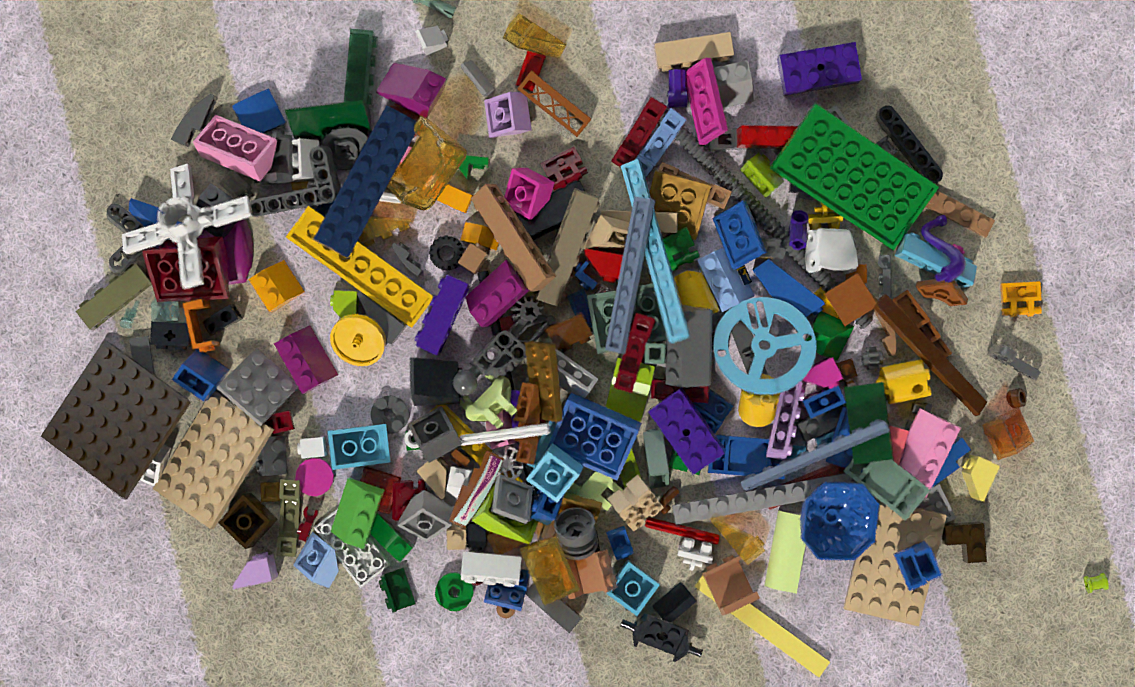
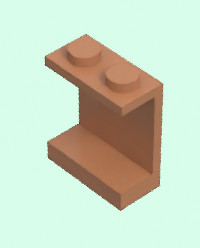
[559,550,617,599]
[702,555,760,616]

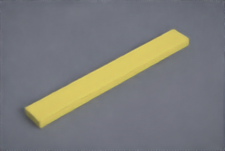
[694,571,830,677]

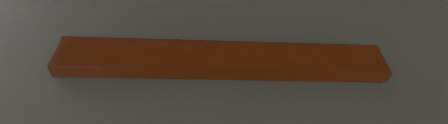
[873,294,987,416]

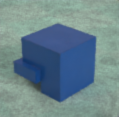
[894,541,942,591]

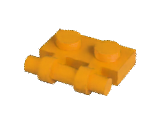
[1000,281,1042,317]

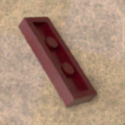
[651,378,710,403]

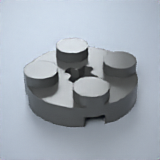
[371,395,409,434]

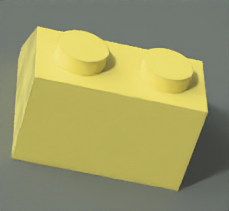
[961,455,1000,502]

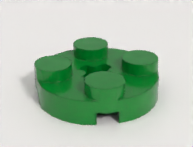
[435,572,474,612]

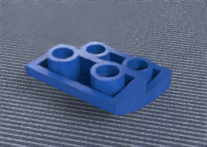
[232,88,286,133]
[693,389,734,434]
[484,568,530,611]

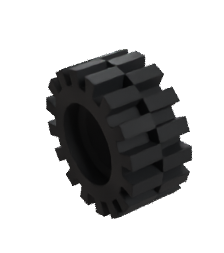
[429,235,464,271]

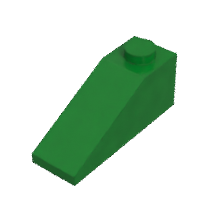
[371,513,414,563]

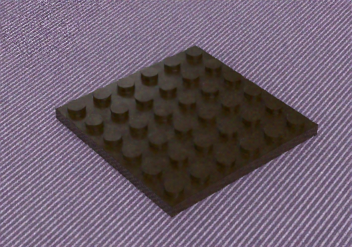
[41,340,191,500]

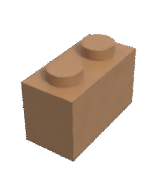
[458,243,488,275]

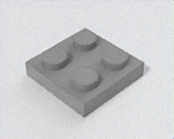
[492,474,533,524]

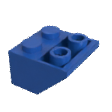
[172,349,230,401]

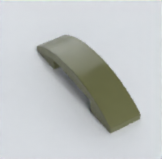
[276,479,301,557]

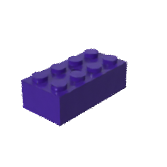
[777,42,862,96]
[414,275,470,356]
[648,387,726,475]

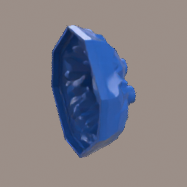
[799,482,879,561]

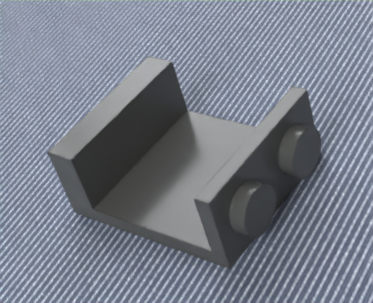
[254,131,293,185]

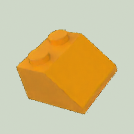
[248,260,305,313]

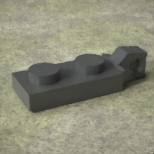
[878,255,892,299]

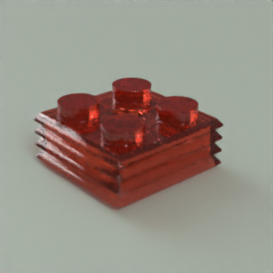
[360,466,401,514]

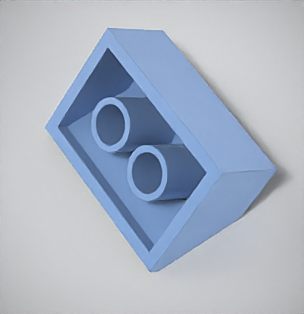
[695,247,754,313]

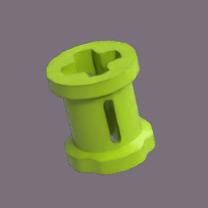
[1083,573,1109,593]

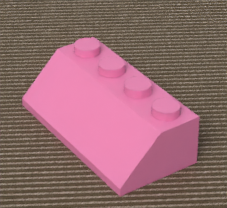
[193,115,277,181]
[900,408,961,498]

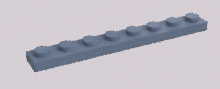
[605,196,655,354]
[740,420,890,491]

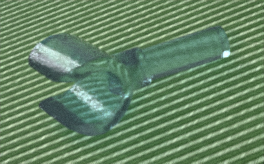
[120,303,139,329]

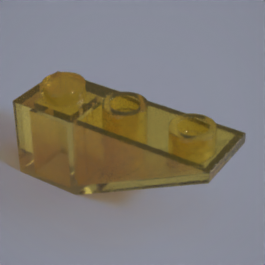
[503,13,567,58]
[358,217,413,247]

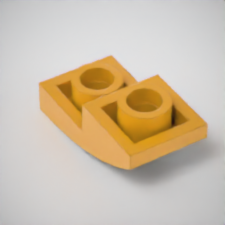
[429,179,473,213]

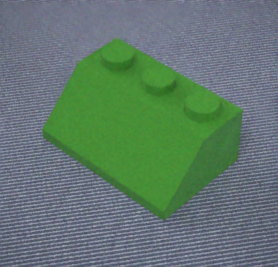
[331,477,385,549]

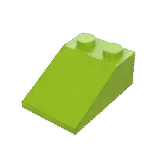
[740,153,784,198]
[605,358,655,422]
[472,483,538,544]

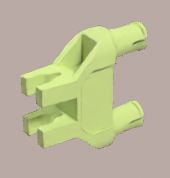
[459,375,518,429]
[567,471,623,511]

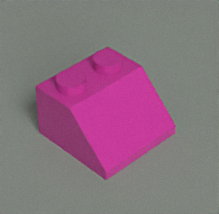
[504,167,555,219]
[802,358,843,389]

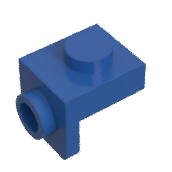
[574,260,598,291]
[606,526,634,560]

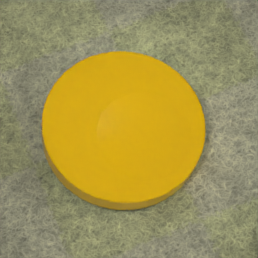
[330,314,386,366]

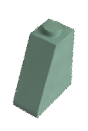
[643,429,669,489]

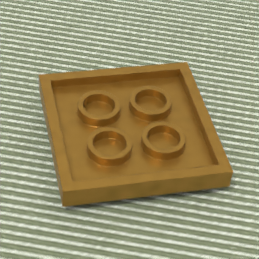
[649,170,711,240]

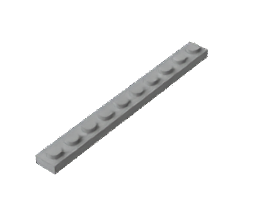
[672,473,858,524]

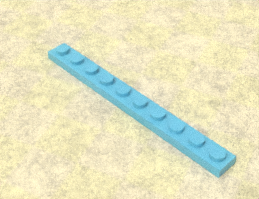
[621,159,690,343]

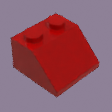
[585,249,623,283]

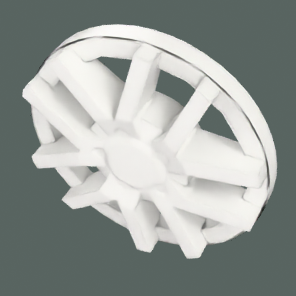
[492,446,523,480]

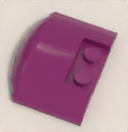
[191,218,253,285]

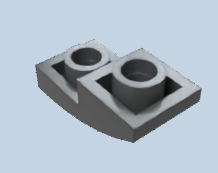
[392,242,423,277]

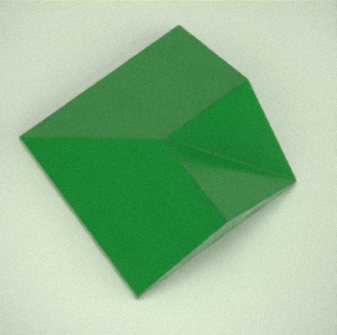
[805,311,854,361]

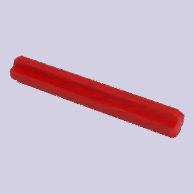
[645,517,720,545]

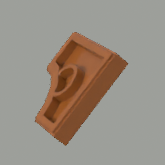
[916,279,968,306]

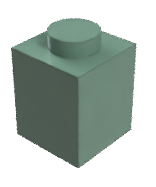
[645,344,666,364]

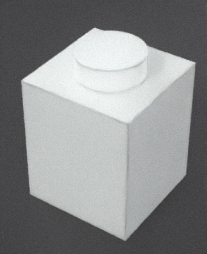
[297,437,327,458]

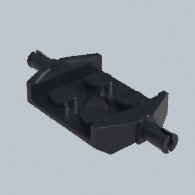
[620,614,703,662]

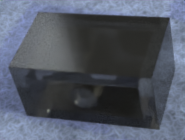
[219,170,256,201]

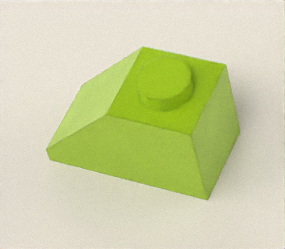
[330,290,359,318]

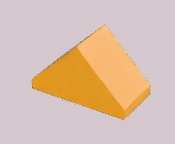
[460,222,499,251]

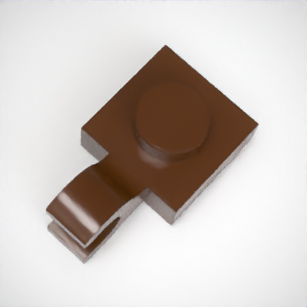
[836,358,858,387]

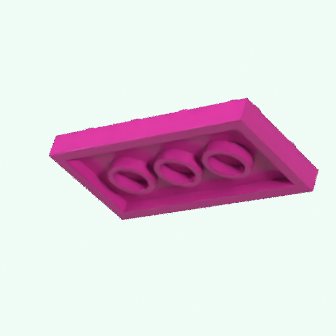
[685,58,728,145]

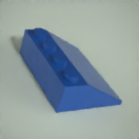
[546,392,642,480]

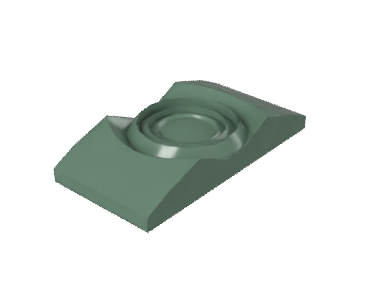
[844,460,930,521]

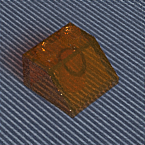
[982,408,1034,460]

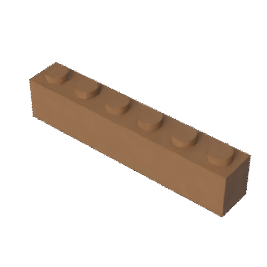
[471,184,556,291]

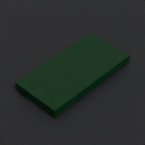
[844,382,894,465]

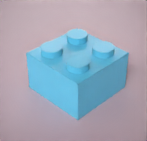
[606,559,660,616]

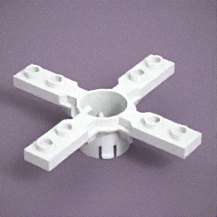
[122,164,252,289]

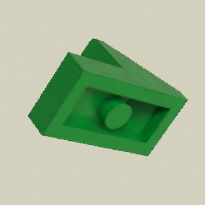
[450,153,489,180]

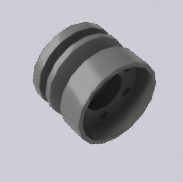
[554,507,598,560]

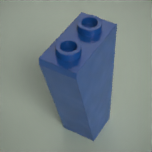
[753,259,825,317]

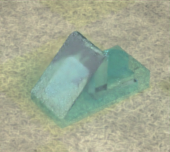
[151,301,179,322]

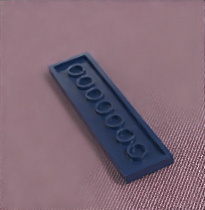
[313,105,421,258]

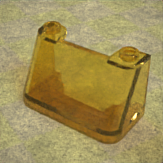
[387,116,467,211]

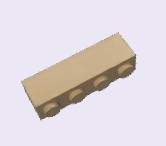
[654,32,734,72]

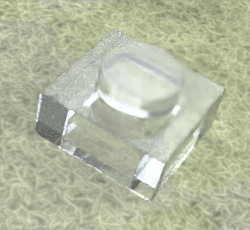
[551,112,577,139]

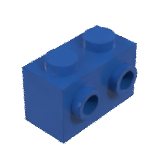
[530,489,564,526]

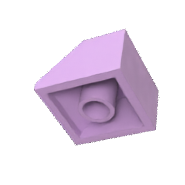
[484,92,532,138]
[233,552,278,589]

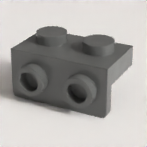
[256,436,287,476]

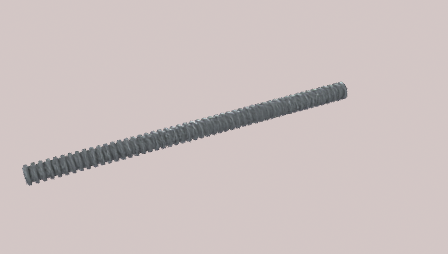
[659,102,873,329]

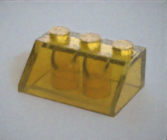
[520,536,580,606]

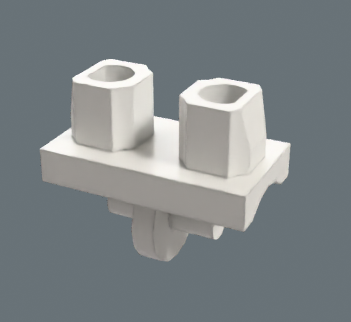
[677,537,713,571]

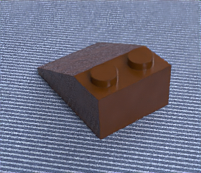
[545,313,593,352]

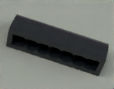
[514,180,585,241]

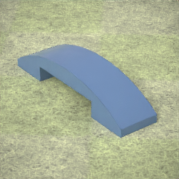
[635,108,687,178]

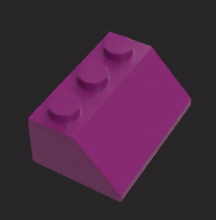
[465,260,529,327]
[274,325,339,394]

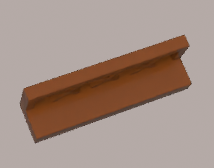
[517,71,592,137]

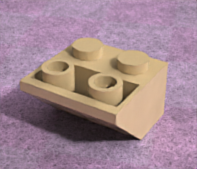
[583,215,630,254]

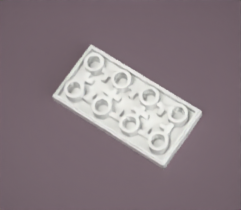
[313,509,391,588]

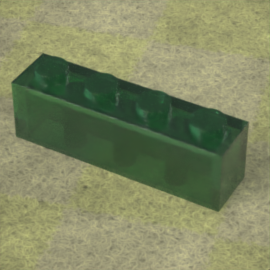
[344,28,378,108]

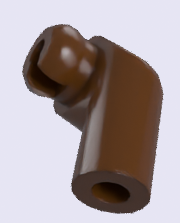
[659,486,679,514]

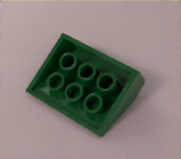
[285,100,372,141]

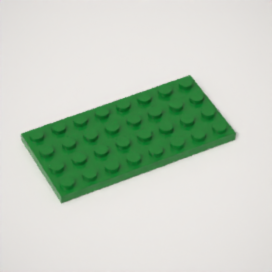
[770,103,939,251]

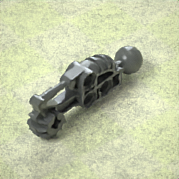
[453,296,556,395]

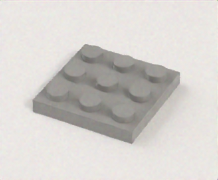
[217,348,298,426]

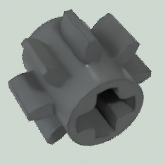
[861,347,883,370]

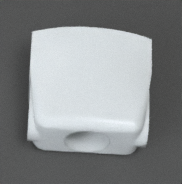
[805,228,858,274]

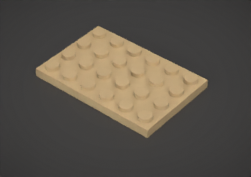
[153,391,274,529]
[843,498,947,627]

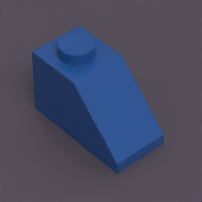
[803,385,846,419]

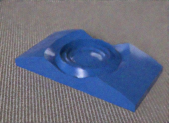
[708,435,785,479]

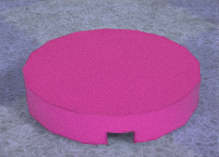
[295,458,334,496]

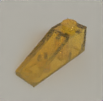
[709,518,765,565]

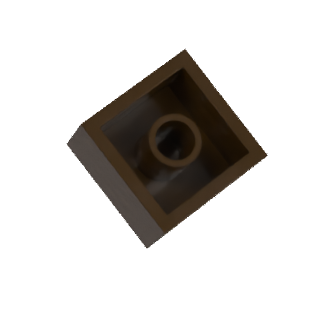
[218,493,278,549]

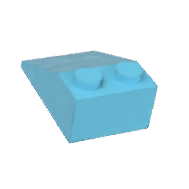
[327,424,390,470]

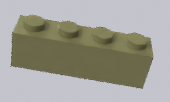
[75,264,152,330]

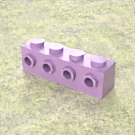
[766,382,805,461]

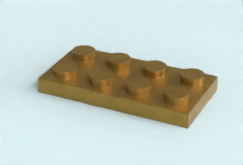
[525,341,563,422]

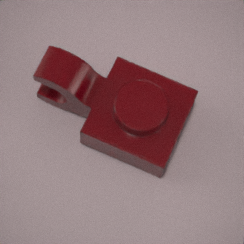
[297,506,319,542]

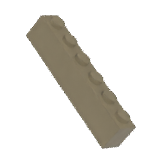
[535,188,600,307]

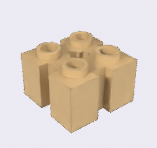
[607,475,663,532]

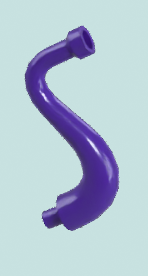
[921,215,966,282]

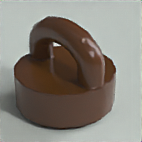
[1006,388,1027,408]

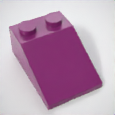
[376,63,446,119]

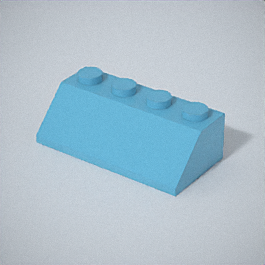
[894,232,977,288]

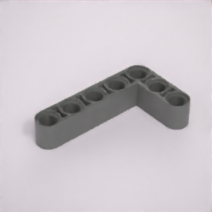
[250,145,341,217]

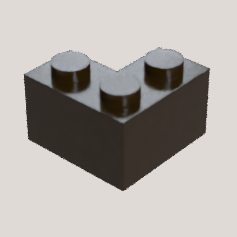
[942,521,987,563]

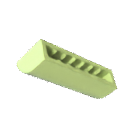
[764,510,805,594]

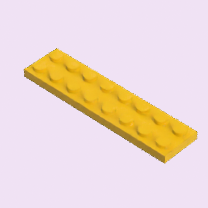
[286,206,433,328]

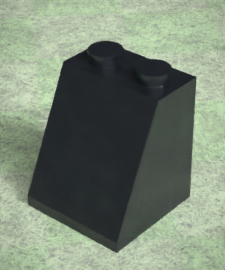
[410,358,463,406]

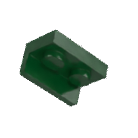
[379,567,416,613]

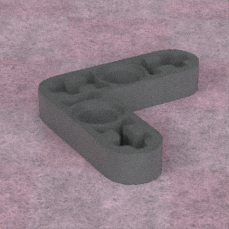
[106,204,144,273]
[987,345,1041,381]

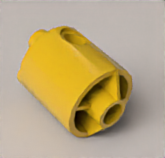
[674,270,720,314]
[875,359,931,404]
[738,374,780,427]

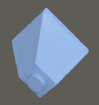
[293,532,339,588]

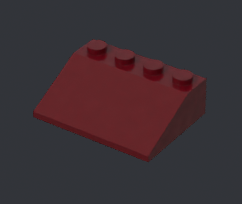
[142,236,229,303]

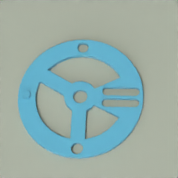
[713,297,816,394]

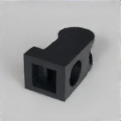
[203,304,243,336]

